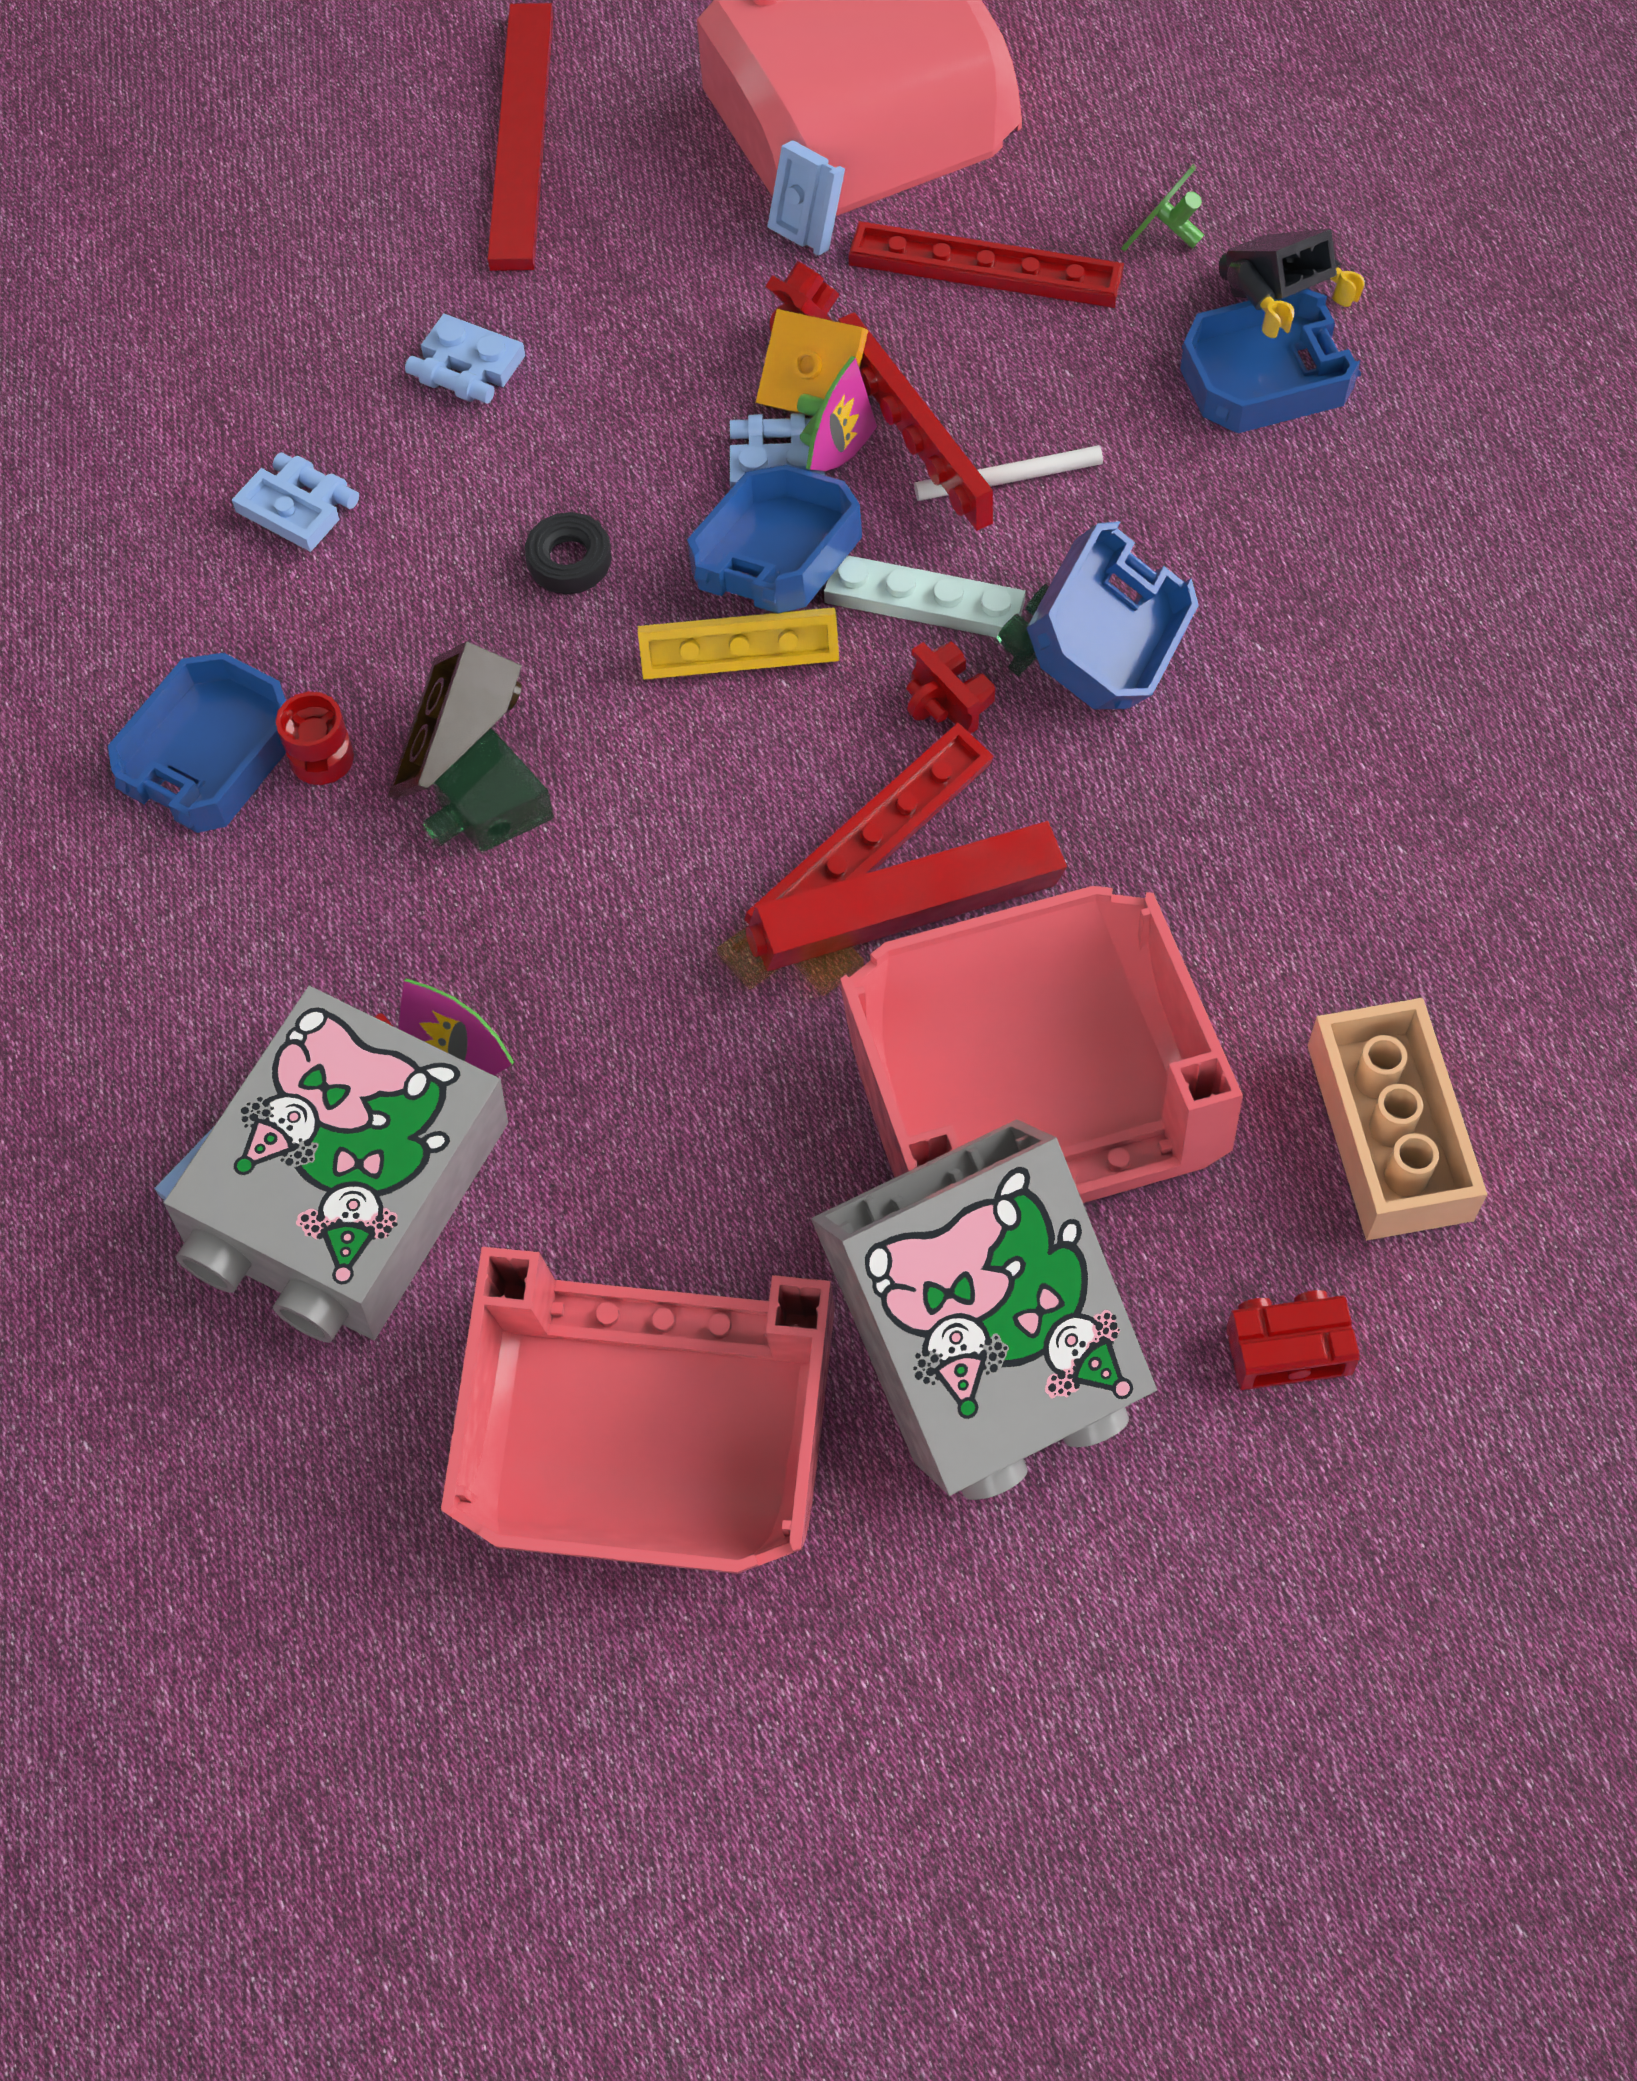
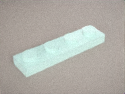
[824,555,1026,641]

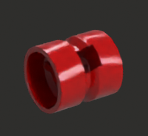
[275,691,355,785]

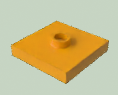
[755,309,868,417]

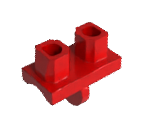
[765,261,840,332]
[906,641,995,734]

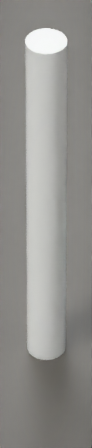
[914,445,1103,501]

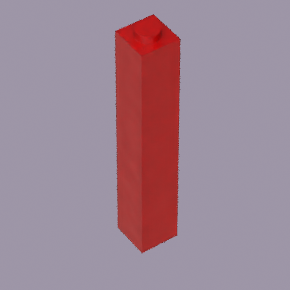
[746,821,1067,972]

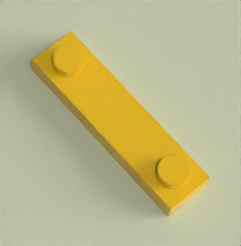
[638,607,840,680]

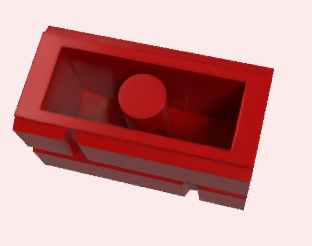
[1226,1290,1360,1390]

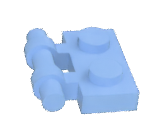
[405,313,525,404]
[730,413,825,490]
[232,452,359,552]

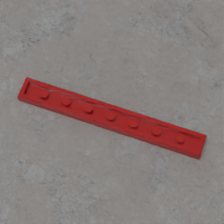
[488,3,554,271]

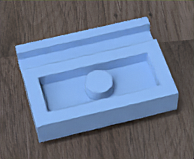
[767,140,845,256]

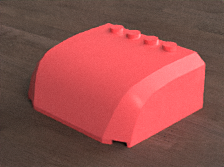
[697,0,1022,216]
[840,886,1243,1203]
[441,1247,835,1574]

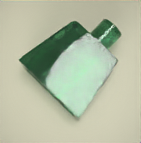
[423,728,554,851]

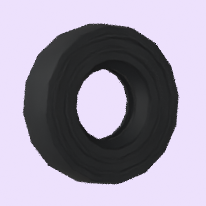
[525,512,612,594]

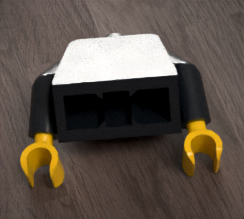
[1219,229,1364,338]

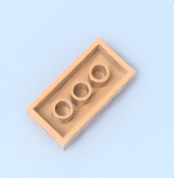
[1308,998,1488,1241]

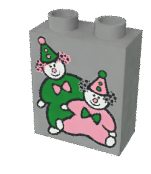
[163,986,508,1343]
[811,1119,1157,1500]

